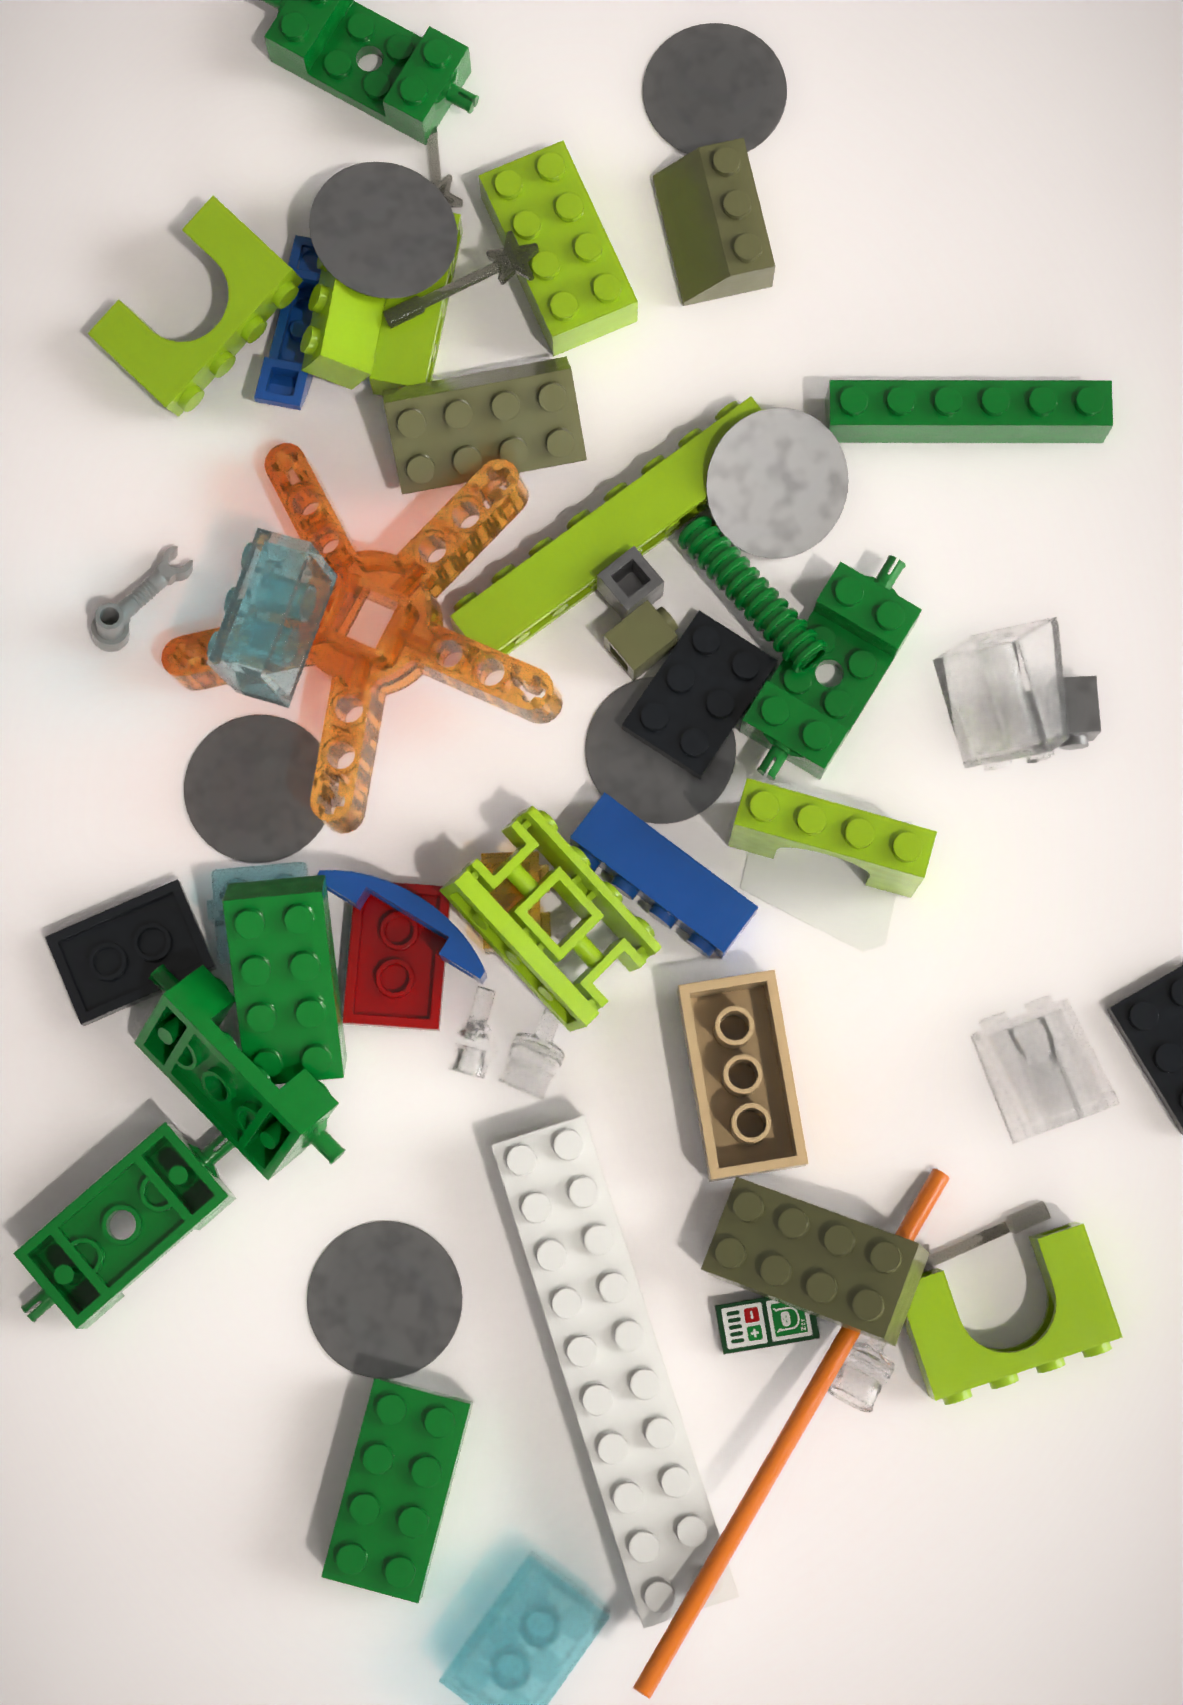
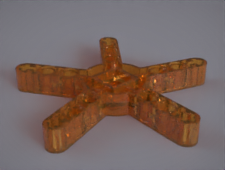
[161,443,563,834]

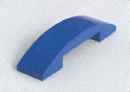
[254,235,321,410]
[317,870,488,985]

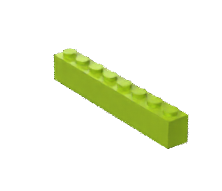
[450,396,762,671]

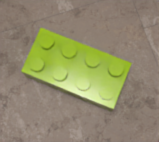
[478,140,638,357]

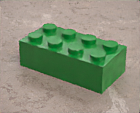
[222,875,347,1084]
[321,1377,473,1603]

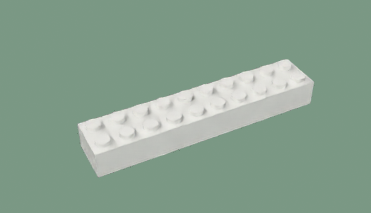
[491,1115,739,1629]

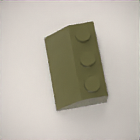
[653,138,776,306]

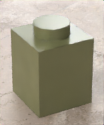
[604,600,679,681]

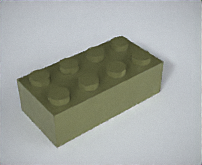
[382,356,587,495]
[701,1177,930,1346]

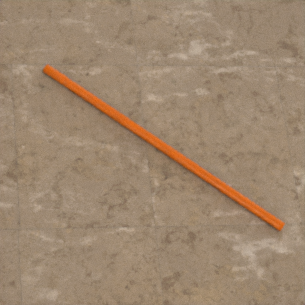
[633,1169,950,1699]

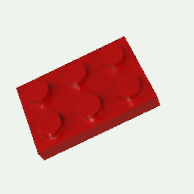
[342,882,451,1031]

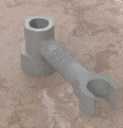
[91,546,193,652]

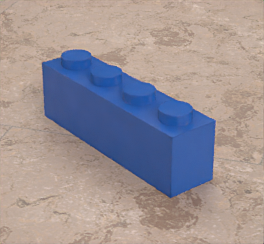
[570,792,758,959]

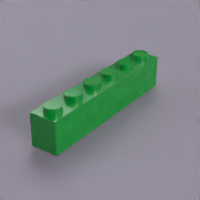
[825,380,1113,443]

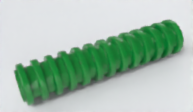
[677,516,827,673]

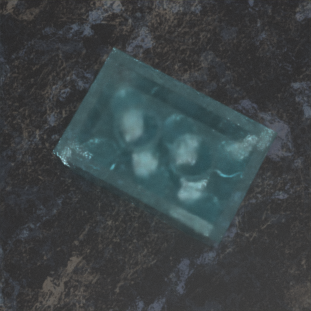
[207,528,338,708]
[439,1550,611,1705]

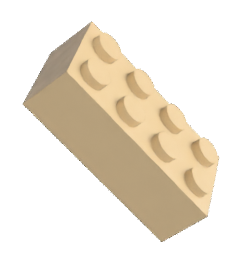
[677,970,809,1182]

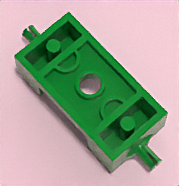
[261,0,479,145]
[740,555,922,781]
[134,964,346,1181]
[13,1122,237,1329]

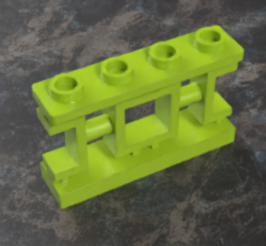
[439,806,661,1032]

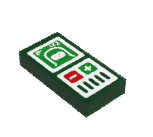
[714,1297,820,1355]

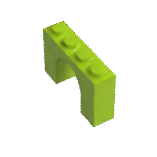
[87,195,303,417]
[728,778,937,898]
[904,1221,1123,1405]

